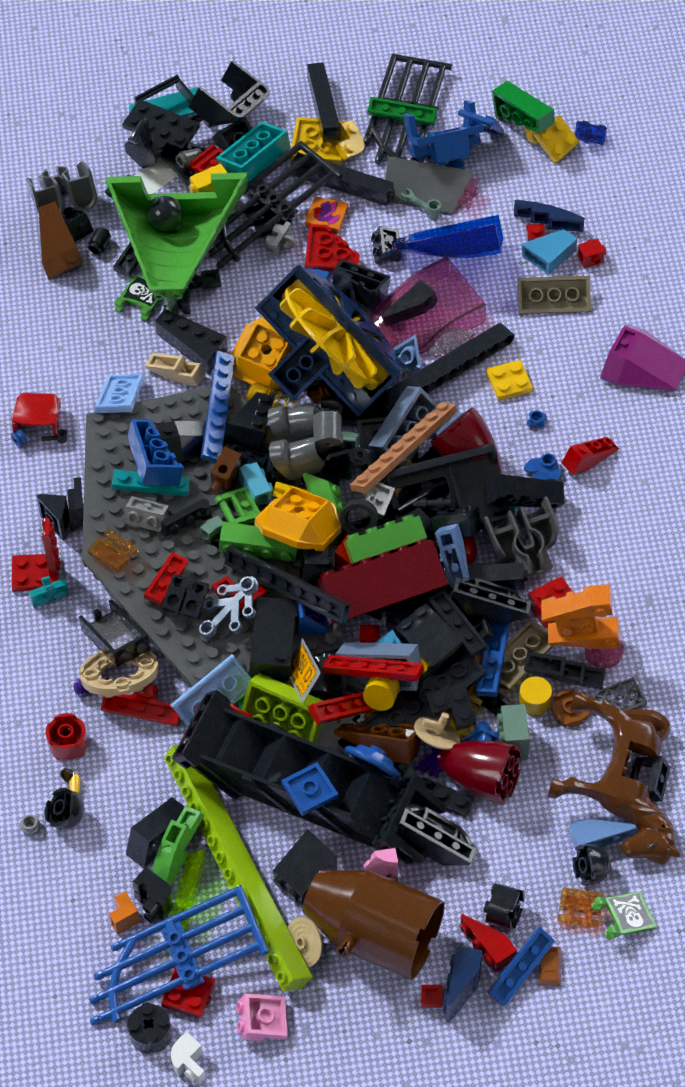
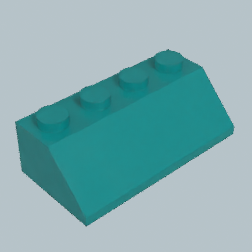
[216,121,291,183]

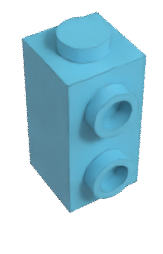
[238,462,274,506]

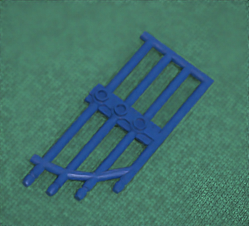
[89,885,269,1025]

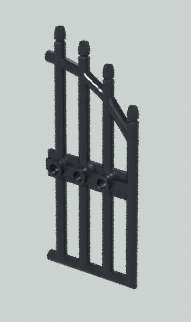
[364,53,453,165]
[208,141,343,269]

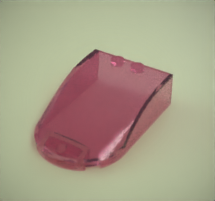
[369,256,486,355]

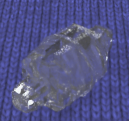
[429,328,475,357]

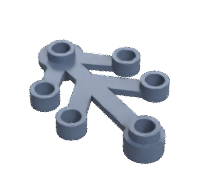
[199,577,259,638]

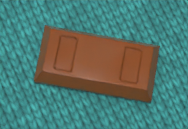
[539,946,561,986]

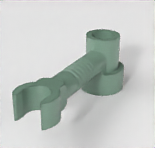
[401,188,441,220]

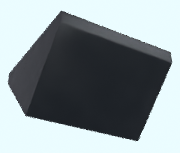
[36,494,69,541]

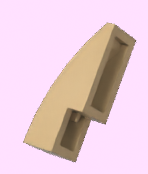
[145,353,206,387]

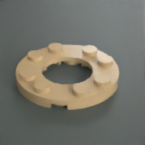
[79,646,159,698]

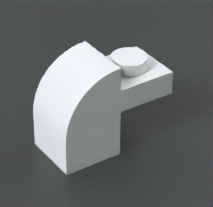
[171,1031,206,1085]

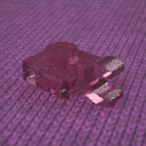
[458,177,479,210]

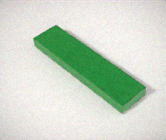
[367,97,438,127]

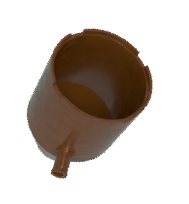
[302,870,445,980]

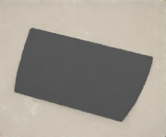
[385,157,472,213]

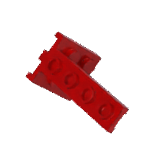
[11,518,61,592]

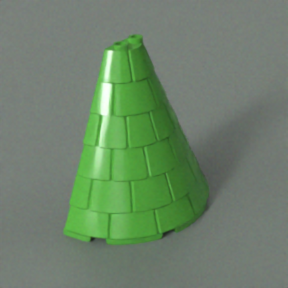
[105,173,248,300]

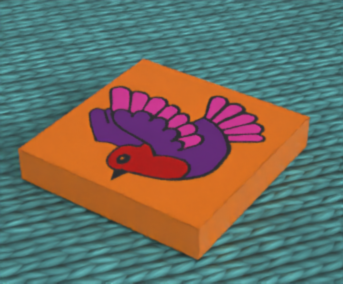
[305,196,348,233]

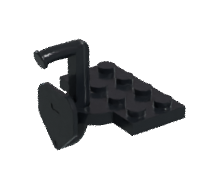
[122,99,200,168]

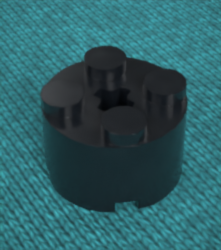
[483,883,525,931]
[127,1002,172,1054]

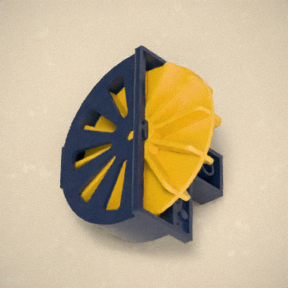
[255,265,402,416]

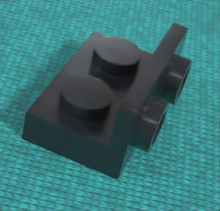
[371,226,402,264]

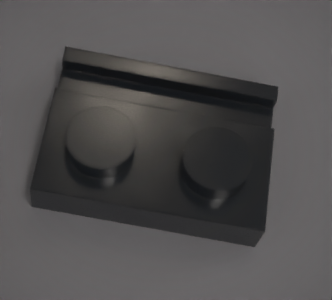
[230,443,269,469]

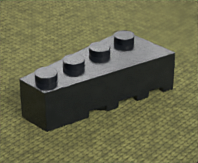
[155,309,228,375]

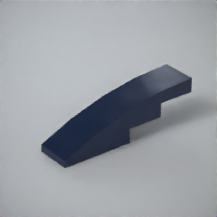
[514,200,585,232]

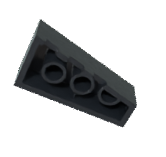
[485,474,565,509]

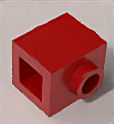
[577,239,607,269]

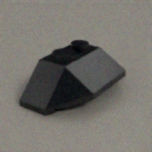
[452,577,531,625]
[398,807,477,865]

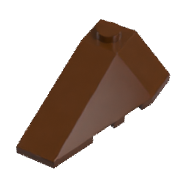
[38,201,83,280]
[334,723,421,765]

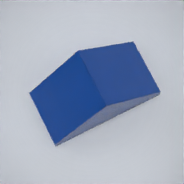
[296,602,329,634]

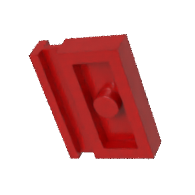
[189,144,224,173]

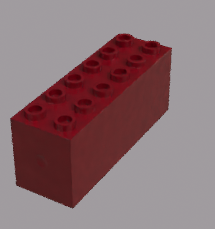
[317,538,448,625]

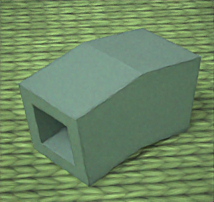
[200,516,223,541]

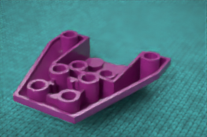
[600,324,685,391]

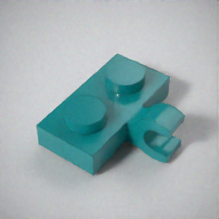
[29,576,69,608]

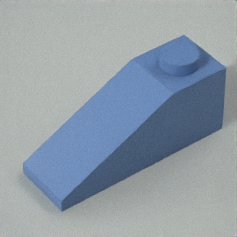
[435,523,469,588]
[569,819,636,853]

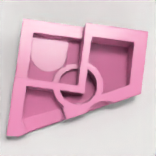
[363,848,398,879]

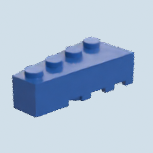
[128,419,184,485]

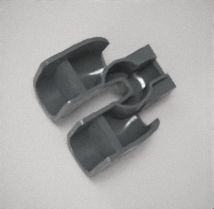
[26,161,98,215]
[268,405,343,480]
[482,497,559,577]

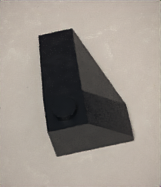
[156,421,228,464]

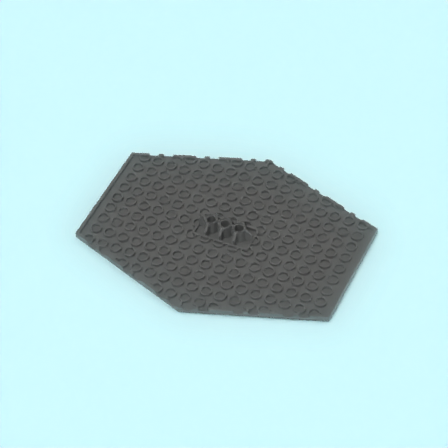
[82,386,343,687]

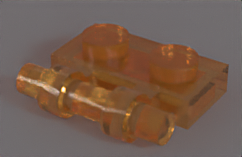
[88,529,139,573]
[557,887,604,929]

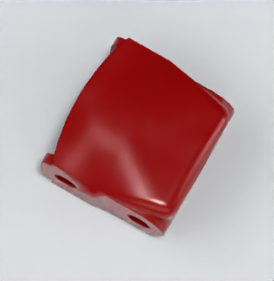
[12,392,61,436]

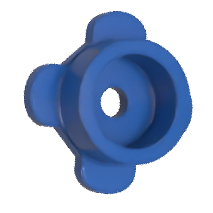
[527,410,547,429]

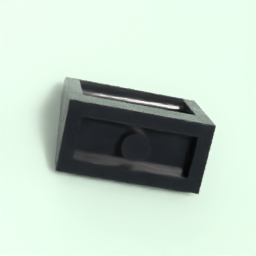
[630,756,670,802]

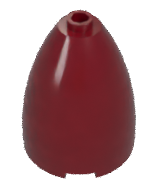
[430,407,502,473]
[437,741,522,805]

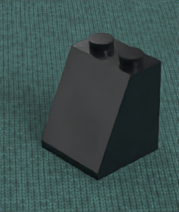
[273,830,338,905]

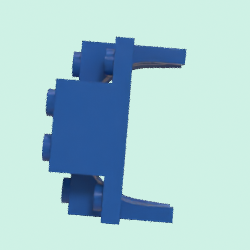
[403,100,484,165]

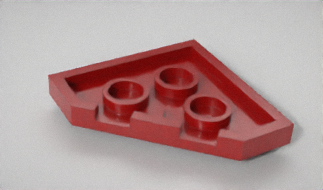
[305,224,360,271]

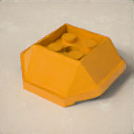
[230,317,293,392]
[254,486,342,552]

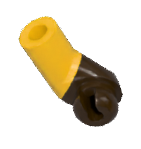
[60,768,80,794]

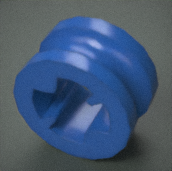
[10,429,28,448]

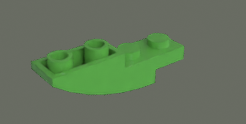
[152,806,204,886]

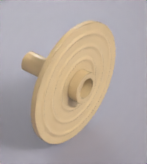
[414,713,460,750]
[287,917,324,967]

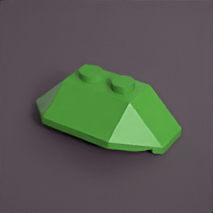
[302,473,345,546]

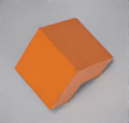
[109,891,140,935]

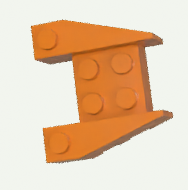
[541,584,621,649]

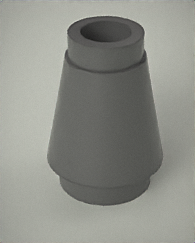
[176,148,202,168]

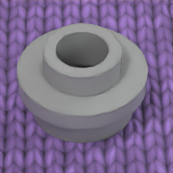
[20,814,40,834]

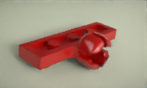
[100,683,180,727]

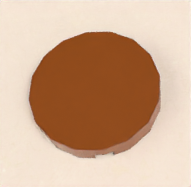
[551,689,590,727]

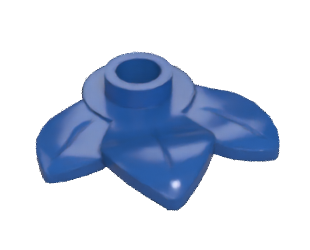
[524,453,561,481]

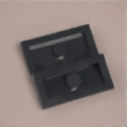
[67,477,83,531]

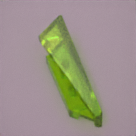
[170,850,206,932]

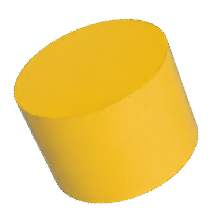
[519,677,552,715]
[363,678,400,711]

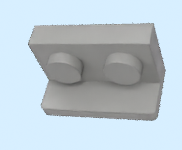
[357,482,395,520]
[123,496,169,532]

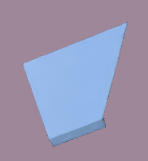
[393,334,421,375]

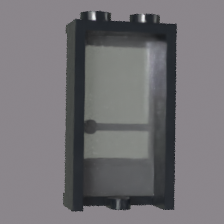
[78,599,151,668]

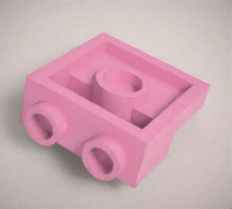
[236,993,288,1041]

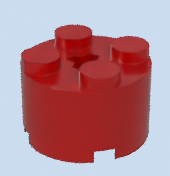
[45,713,88,760]

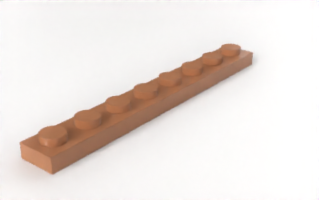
[350,402,458,493]

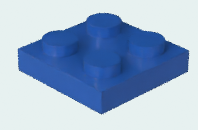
[281,762,338,816]

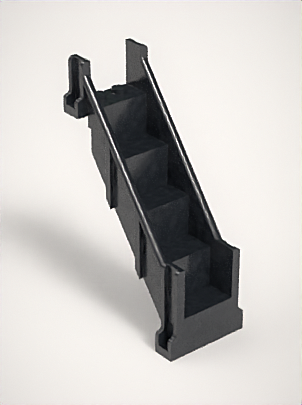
[171,690,447,865]

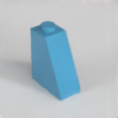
[522,229,577,275]

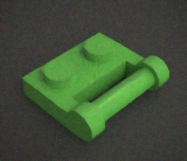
[215,487,260,525]

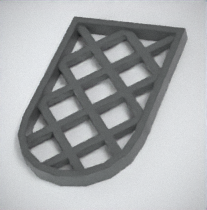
[593,677,647,710]

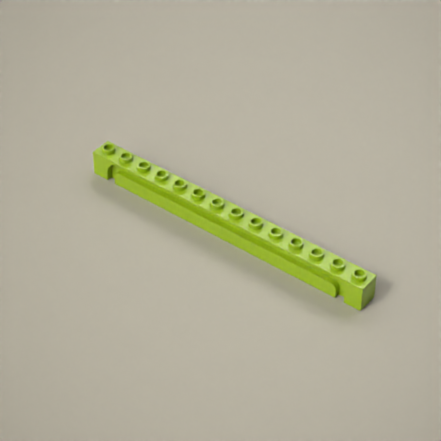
[164,745,312,992]

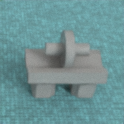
[265,221,297,257]

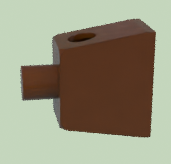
[209,447,242,495]

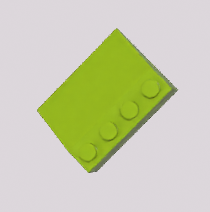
[241,673,324,743]

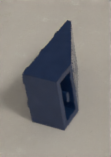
[443,946,482,1023]

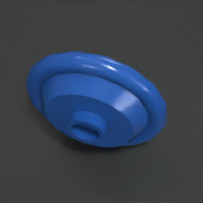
[345,744,399,779]

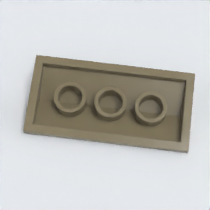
[517,276,591,314]
[499,619,555,691]

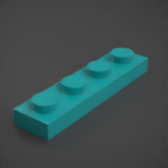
[112,469,190,497]

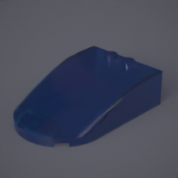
[391,214,505,258]

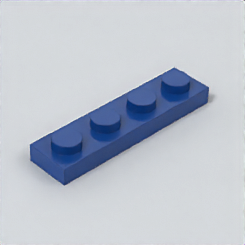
[487,927,555,1006]

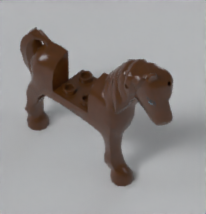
[547,693,681,865]

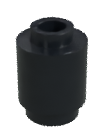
[88,228,111,255]

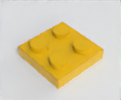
[533,114,580,163]
[486,360,533,401]

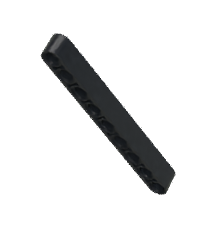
[378,323,515,413]

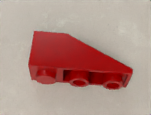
[561,437,619,475]
[459,914,517,972]

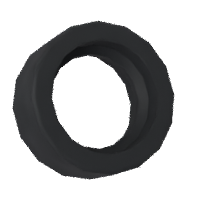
[340,498,378,536]

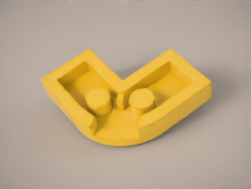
[335,120,365,160]

